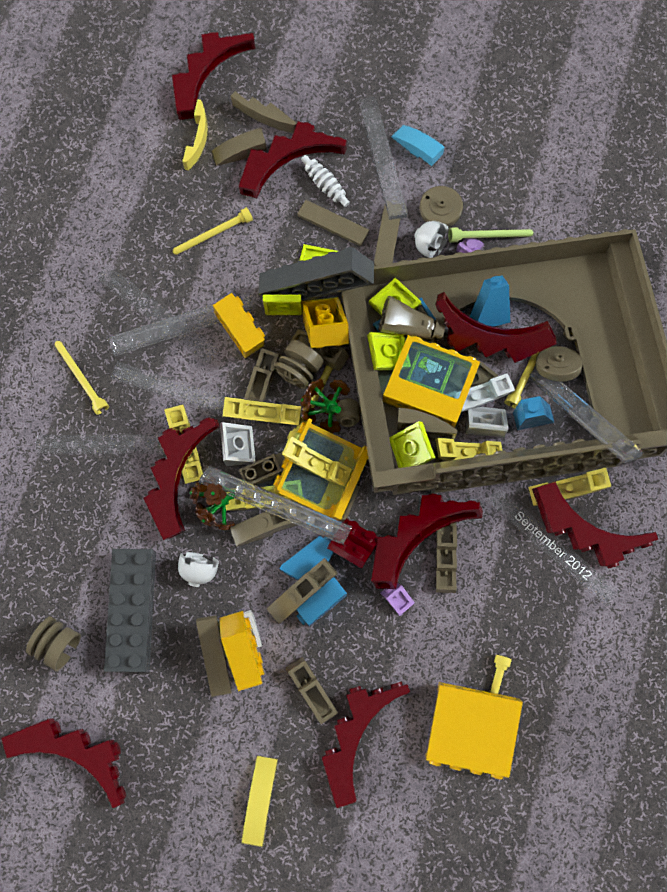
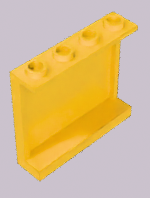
[425,682,523,779]

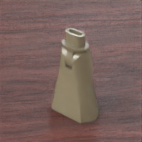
[378,296,445,339]

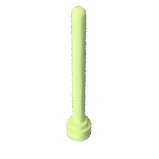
[448,227,533,243]

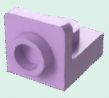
[456,238,484,253]
[380,583,415,616]

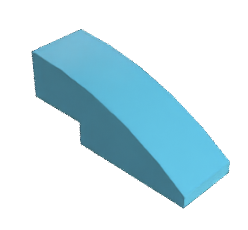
[392,125,444,166]

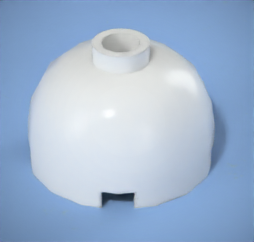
[415,221,449,258]
[178,552,219,587]

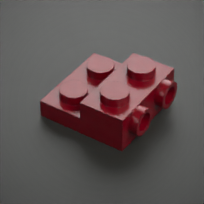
[327,518,378,568]

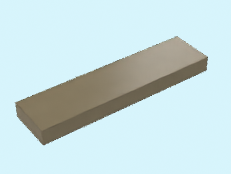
[297,200,369,246]
[196,615,232,697]

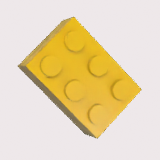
[213,293,265,359]
[302,297,349,348]
[219,611,265,691]

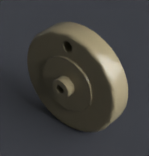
[419,186,463,227]
[536,346,583,382]

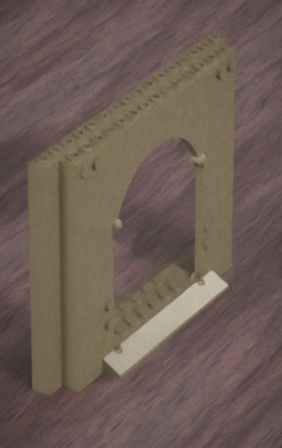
[341,229,667,495]

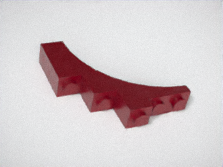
[172,32,255,120]
[239,121,347,198]
[435,292,557,363]
[143,417,220,540]
[532,481,658,569]
[371,493,483,589]
[322,681,410,808]
[1,718,126,808]

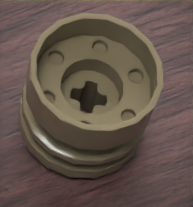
[273,340,324,389]
[26,616,81,671]

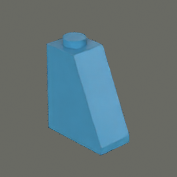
[470,275,511,327]
[513,396,555,430]
[279,536,334,580]
[296,577,347,626]

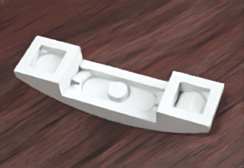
[446,373,515,412]

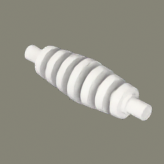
[301,155,350,207]

